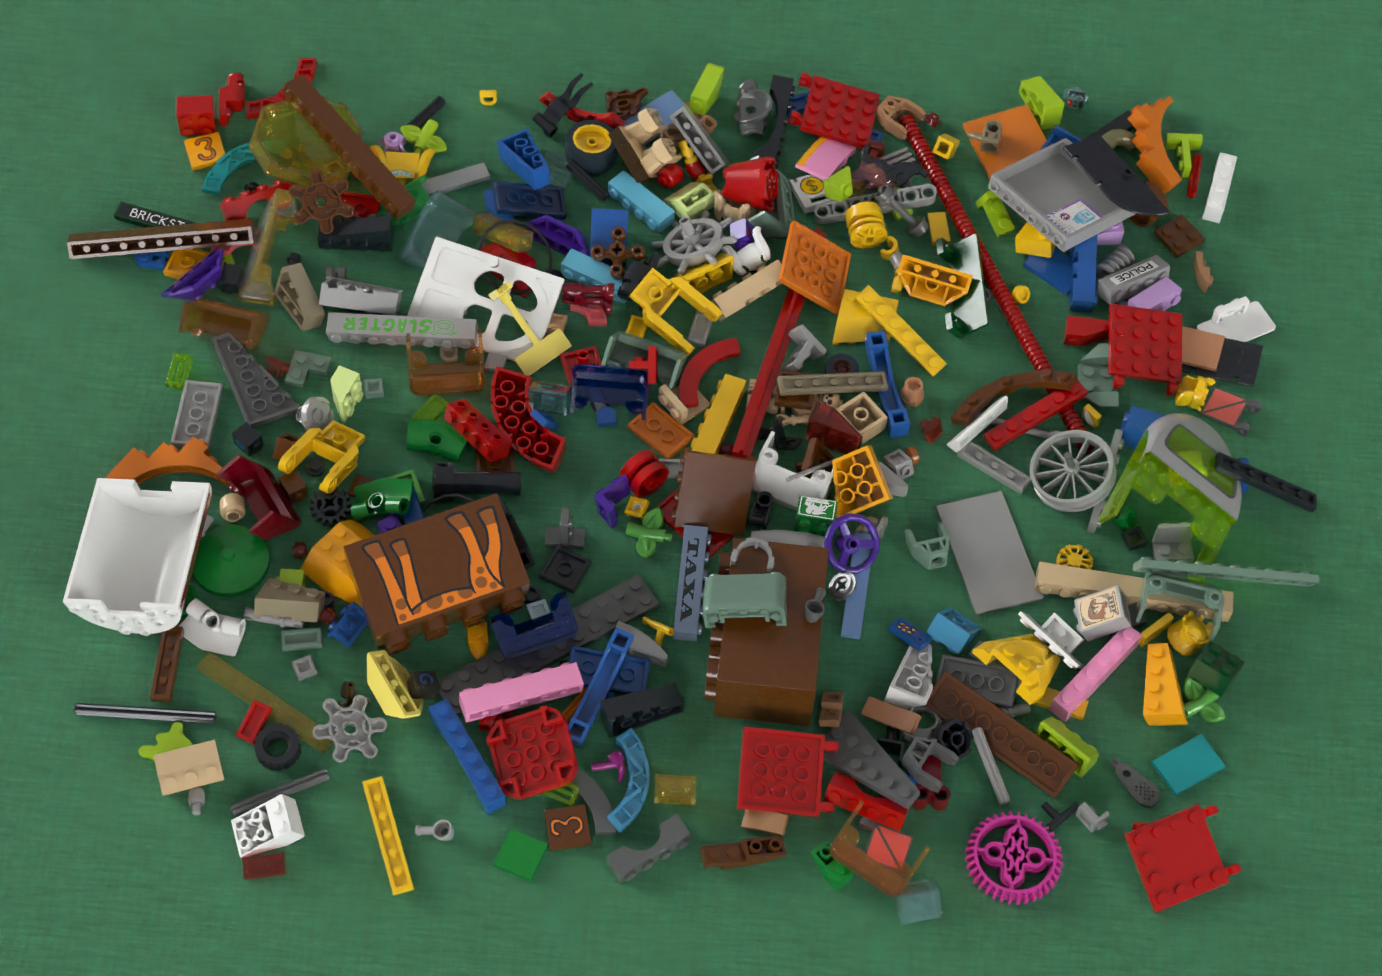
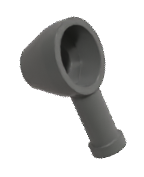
[804,588,826,623]

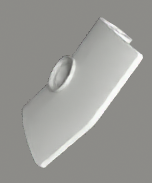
[179,599,246,656]

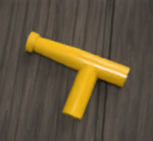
[642,616,674,647]

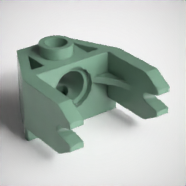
[905,522,950,570]

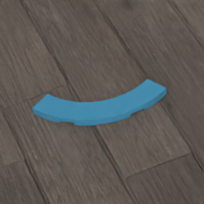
[607,728,650,833]

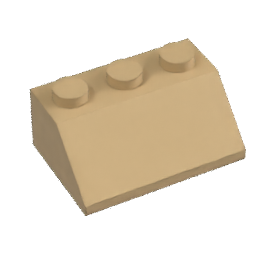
[154,740,225,796]

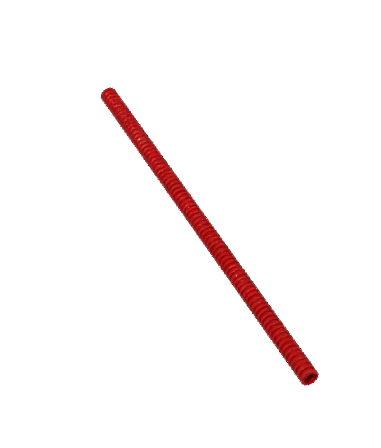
[899,115,1095,454]

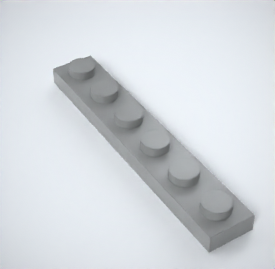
[1087,429,1124,534]

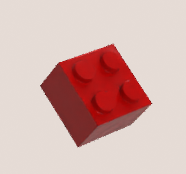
[176,95,217,136]

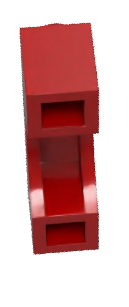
[219,178,297,221]
[824,772,910,831]

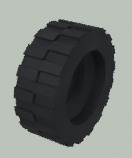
[254,723,301,771]

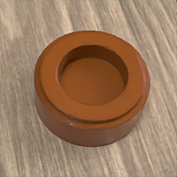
[905,446,919,465]

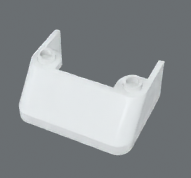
[751,431,834,511]

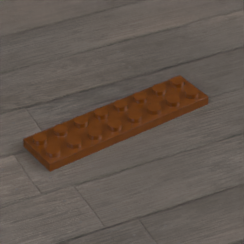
[925,671,1079,798]

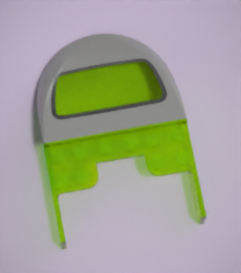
[1098,413,1242,582]

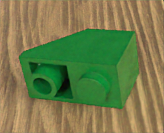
[811,840,854,891]

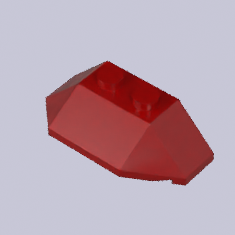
[481,240,536,298]

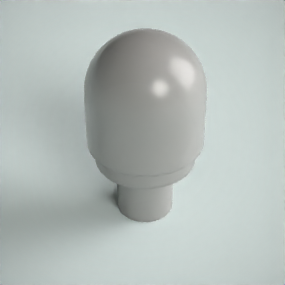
[188,787,205,815]

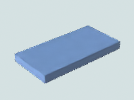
[624,90,686,144]

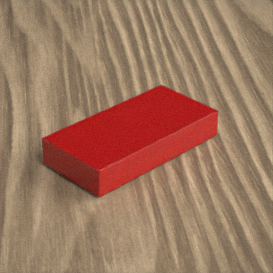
[235,700,273,745]

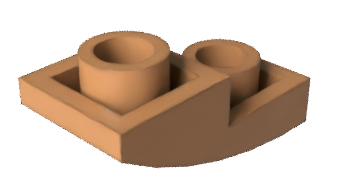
[1193,251,1213,292]
[741,810,789,836]

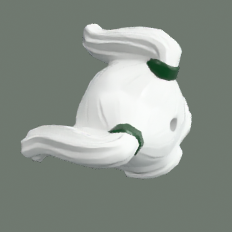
[721,226,771,275]

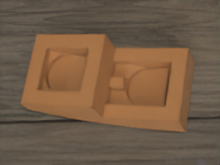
[819,692,844,727]

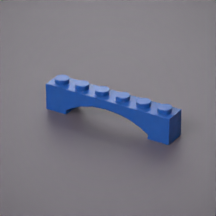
[864,331,910,438]
[568,627,634,748]
[428,698,506,815]

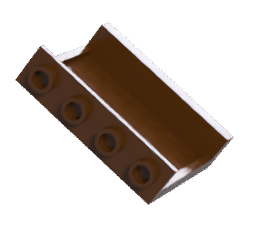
[671,447,756,536]

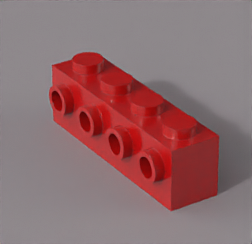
[443,398,512,462]

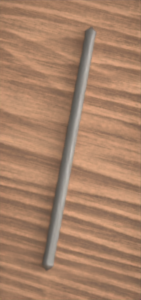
[786,456,841,482]

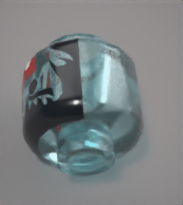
[1063,85,1089,109]

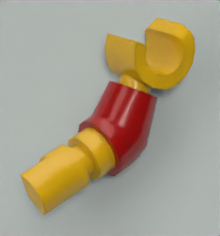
[677,140,717,192]

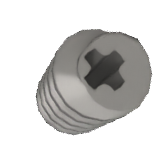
[1097,244,1135,278]

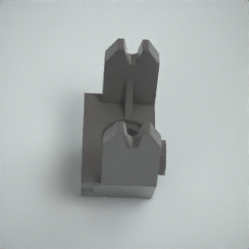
[901,736,959,793]

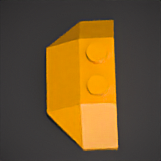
[897,255,973,307]

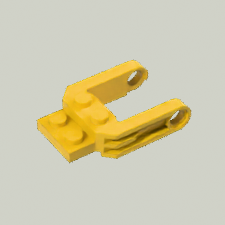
[629,267,722,356]
[278,420,365,494]

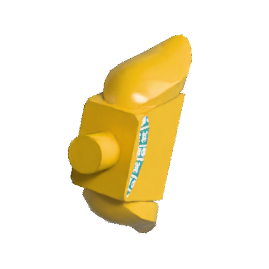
[370,145,436,186]

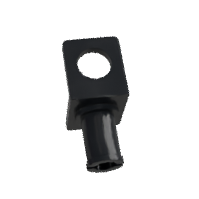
[758,419,803,450]
[877,726,905,769]

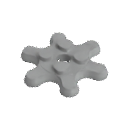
[313,695,387,763]

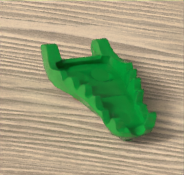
[377,174,443,228]

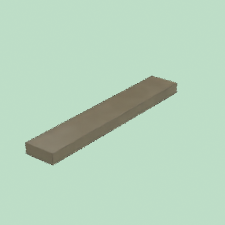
[777,372,888,396]

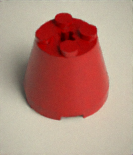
[722,157,779,212]

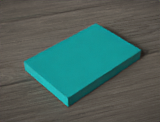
[1151,734,1225,796]

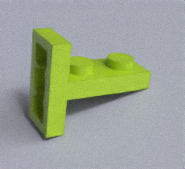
[1164,133,1203,178]
[975,190,1015,237]

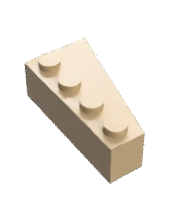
[711,259,782,321]

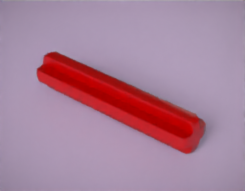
[1187,153,1203,198]

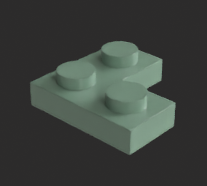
[285,350,332,388]

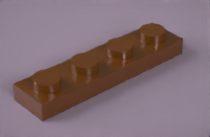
[150,626,184,702]

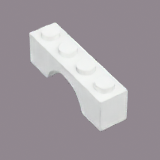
[1202,152,1237,223]

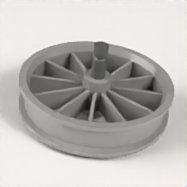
[1030,430,1117,512]

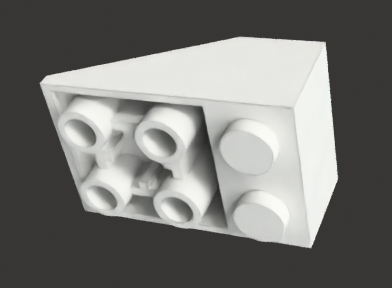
[231,794,305,858]

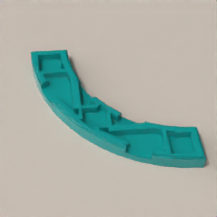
[201,139,287,195]

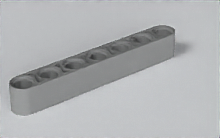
[814,184,937,225]

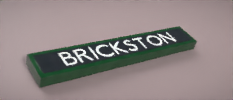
[114,201,196,228]

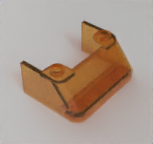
[179,299,270,349]
[406,328,485,395]
[829,801,930,897]

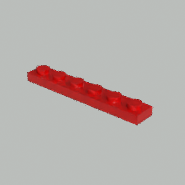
[983,379,1088,451]

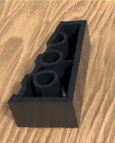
[317,212,394,252]
[600,683,684,738]

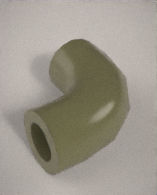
[1101,129,1136,151]

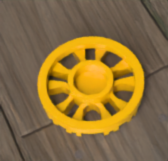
[1056,544,1093,570]

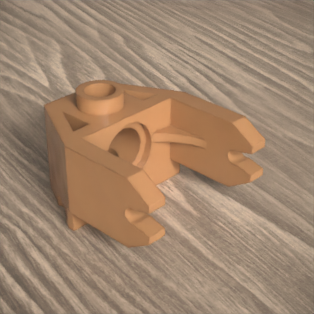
[876,95,926,140]

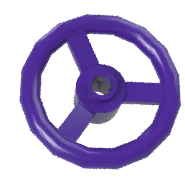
[824,513,880,574]

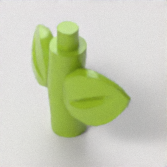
[400,119,447,155]

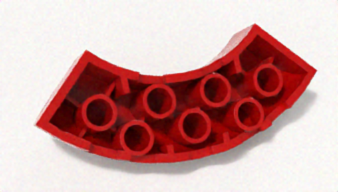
[491,366,566,474]

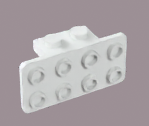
[1196,296,1276,342]
[1018,611,1085,670]

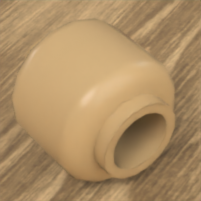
[219,493,245,522]

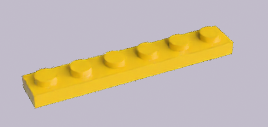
[855,285,947,377]
[362,776,414,896]

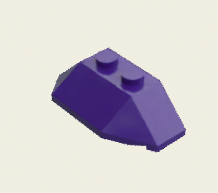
[525,215,590,257]
[160,249,224,301]

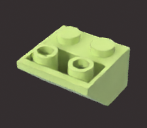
[664,182,715,220]
[330,365,363,423]

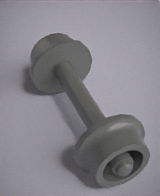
[875,184,929,238]

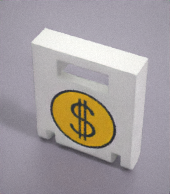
[789,174,836,214]

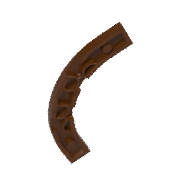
[951,369,1077,426]

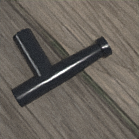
[1041,801,1080,832]

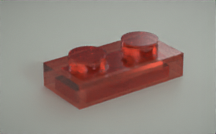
[242,852,286,880]

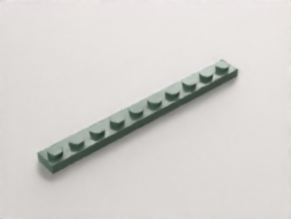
[1133,557,1319,587]

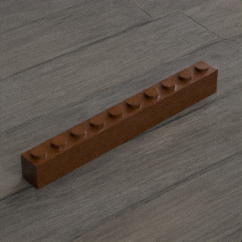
[283,74,416,220]
[67,218,255,259]

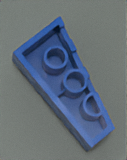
[497,128,551,190]
[1068,235,1098,312]

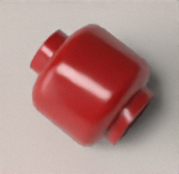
[657,163,684,189]

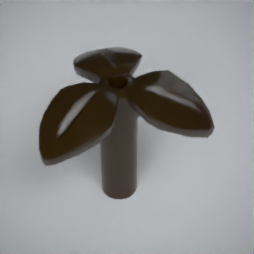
[338,681,370,708]

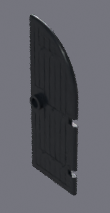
[1063,135,1170,216]
[1182,338,1263,387]

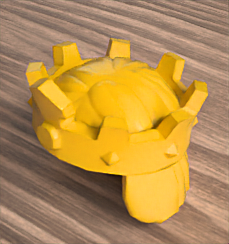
[1175,375,1216,412]
[1167,611,1212,656]

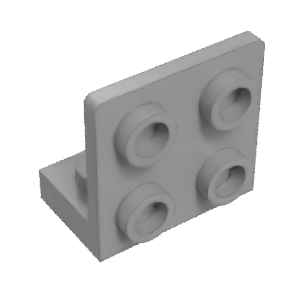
[1151,522,1197,562]

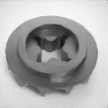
[828,572,858,601]

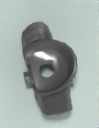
[734,79,773,136]

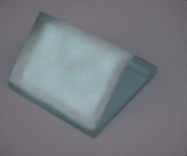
[891,877,942,925]

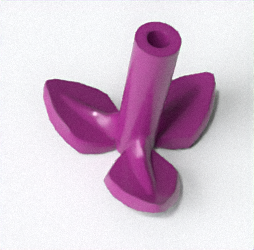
[591,749,625,783]

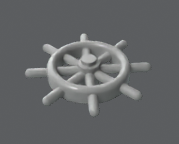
[651,211,737,275]

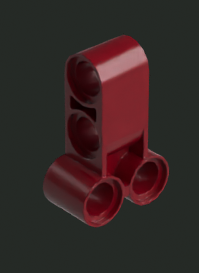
[911,755,951,811]

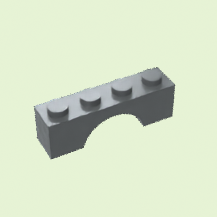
[607,814,690,883]

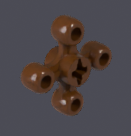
[591,227,646,280]

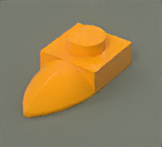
[467,622,488,660]

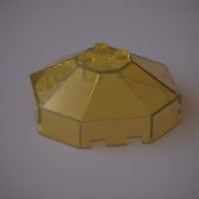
[248,96,363,187]

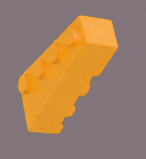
[1143,643,1188,726]

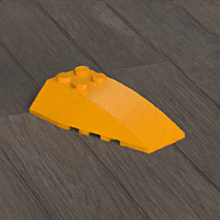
[300,519,375,608]

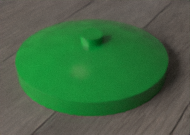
[192,525,270,597]

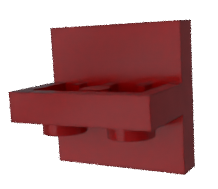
[629,346,658,384]

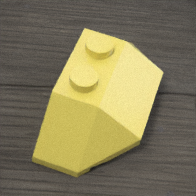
[367,650,424,719]

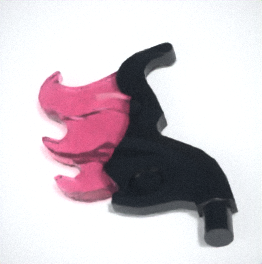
[851,145,929,189]

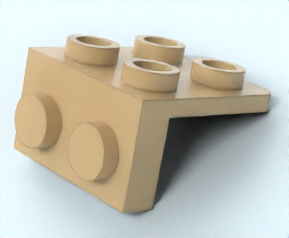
[658,384,710,425]

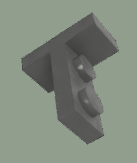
[545,508,585,550]

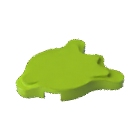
[139,722,193,762]

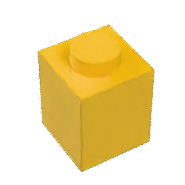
[932,133,960,159]

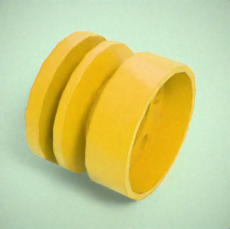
[845,202,887,249]

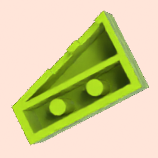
[1019,76,1065,130]

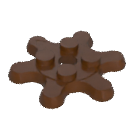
[289,168,354,234]

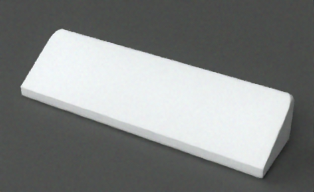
[947,396,1008,452]

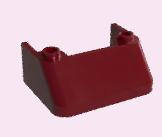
[216,455,302,539]

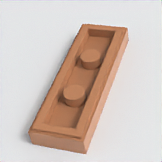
[861,696,922,735]

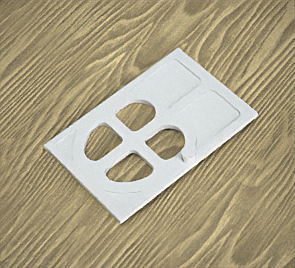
[407,237,565,362]

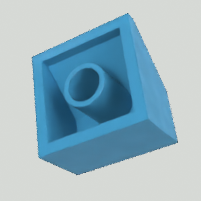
[927,607,983,654]

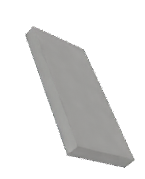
[170,380,223,448]

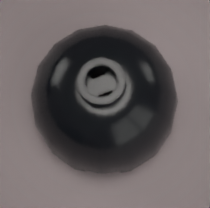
[933,719,974,759]

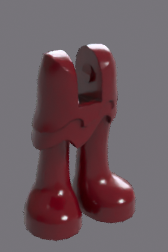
[561,283,615,315]

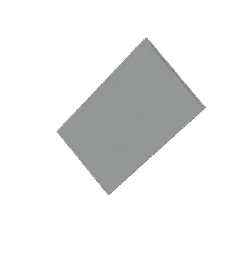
[936,491,1043,615]

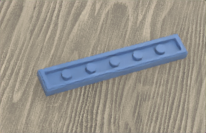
[840,532,872,640]

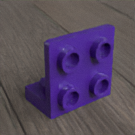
[594,474,630,529]

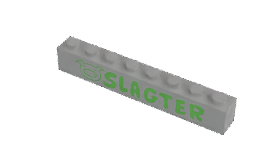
[326,312,478,349]

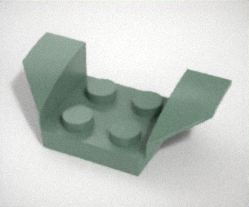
[1077,343,1119,407]

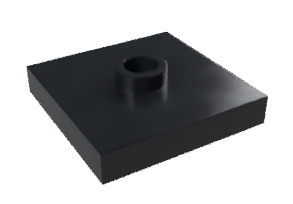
[539,545,592,594]

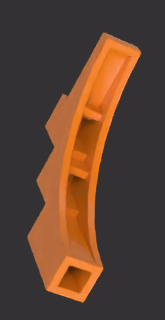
[1127,96,1182,195]
[105,436,230,487]

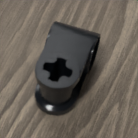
[747,491,773,530]

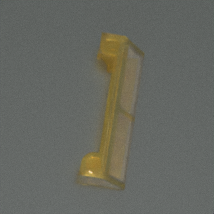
[237,189,298,306]

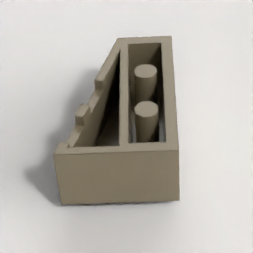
[274,263,325,331]
[253,578,325,622]

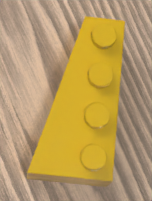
[1015,221,1055,258]

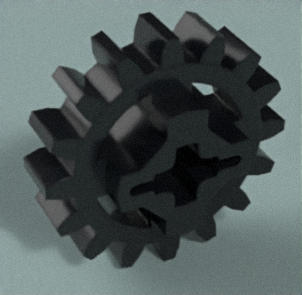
[309,487,352,527]

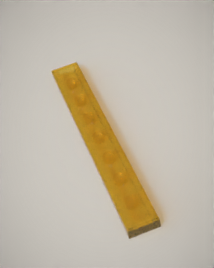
[197,652,333,754]

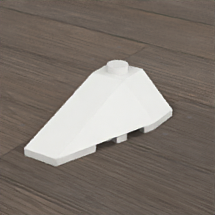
[884,644,933,710]

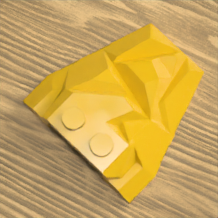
[972,634,1061,705]

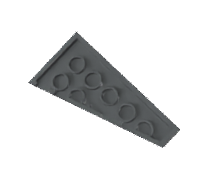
[212,332,301,428]
[823,709,920,809]

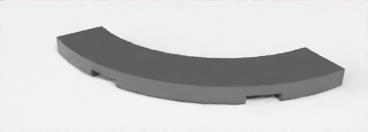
[566,769,616,835]

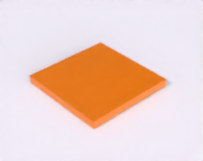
[963,104,1047,179]
[778,220,851,315]

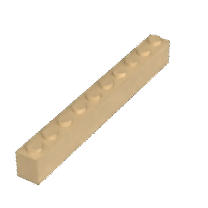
[1035,562,1234,622]

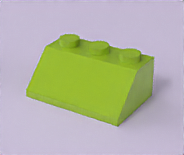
[1036,716,1099,778]

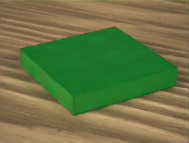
[493,829,548,882]

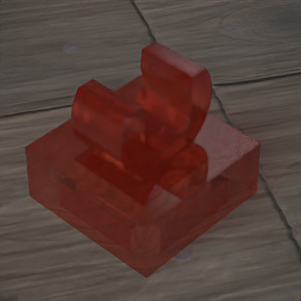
[867,139,886,158]
[266,356,290,378]
[919,416,943,444]

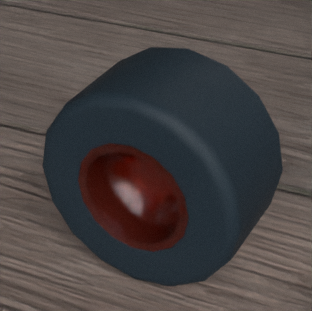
[825,353,859,374]

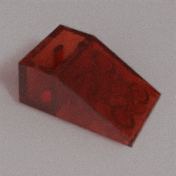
[806,402,863,455]

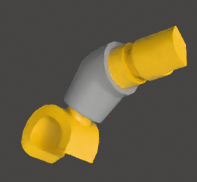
[880,236,905,293]

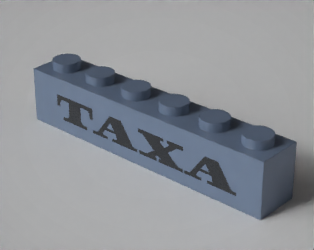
[673,525,711,642]

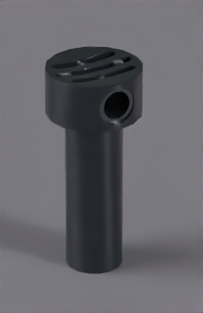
[432,463,521,502]

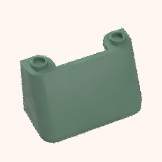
[703,572,787,628]

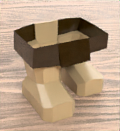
[608,108,682,183]

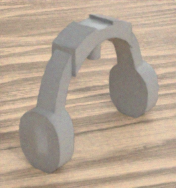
[730,538,775,573]

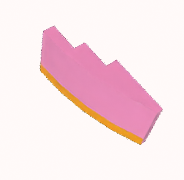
[795,137,857,180]

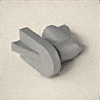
[855,516,888,540]

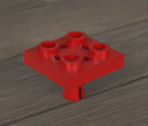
[560,346,606,388]

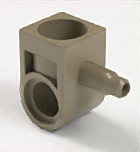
[968,120,1002,154]

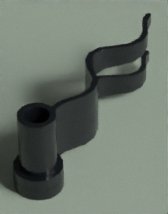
[532,73,594,138]

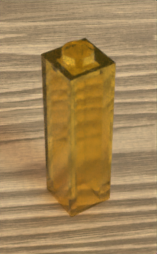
[473,213,533,253]

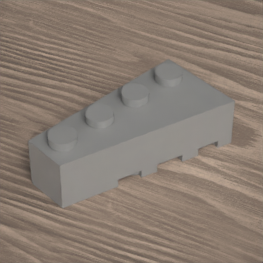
[319,277,402,315]

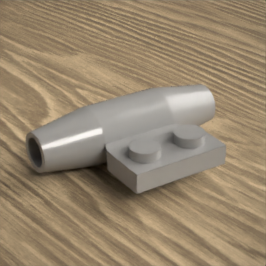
[751,529,824,548]

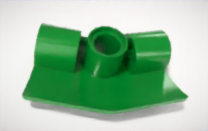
[406,418,468,462]
[351,478,413,521]

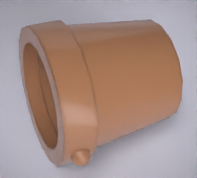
[900,377,924,407]

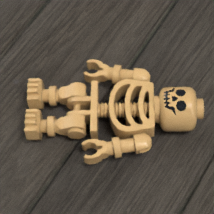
[746,379,843,427]

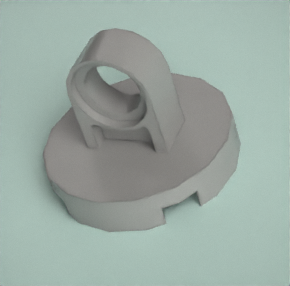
[296,397,334,431]

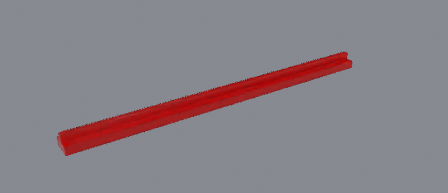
[731,227,827,458]

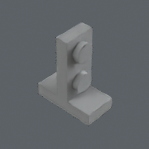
[782,324,827,372]

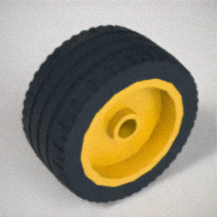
[565,120,618,175]

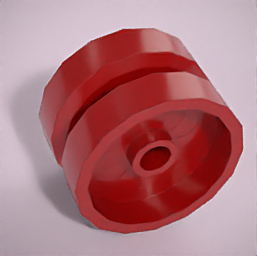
[620,449,669,498]

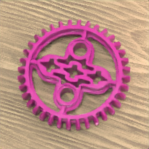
[965,811,1063,905]

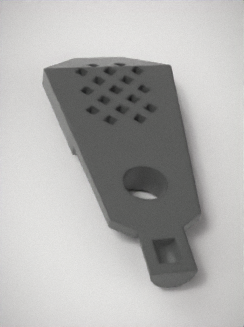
[1110,758,1159,808]

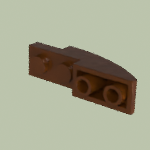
[700,835,787,870]

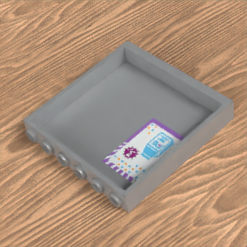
[988,138,1135,252]

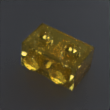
[654,774,697,805]

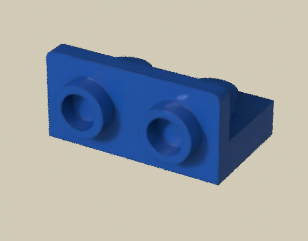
[326,602,367,648]

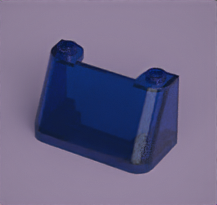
[491,591,578,658]

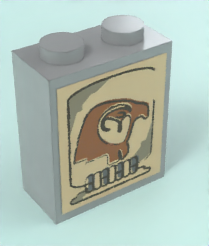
[1073,585,1132,641]

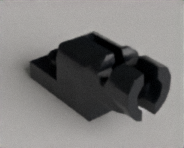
[617,252,661,301]

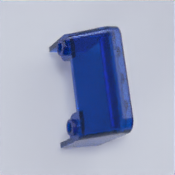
[569,364,649,420]

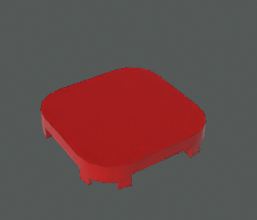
[487,706,578,800]

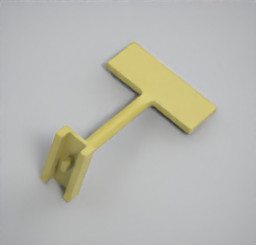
[488,281,572,376]

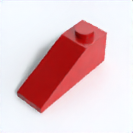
[1064,316,1109,346]

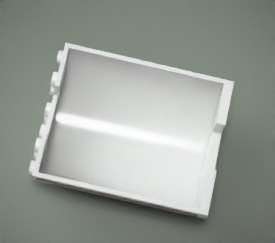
[63,478,212,636]

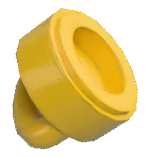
[479,90,497,106]
[1011,285,1030,304]

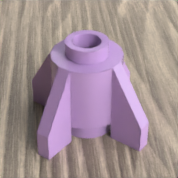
[380,132,407,155]

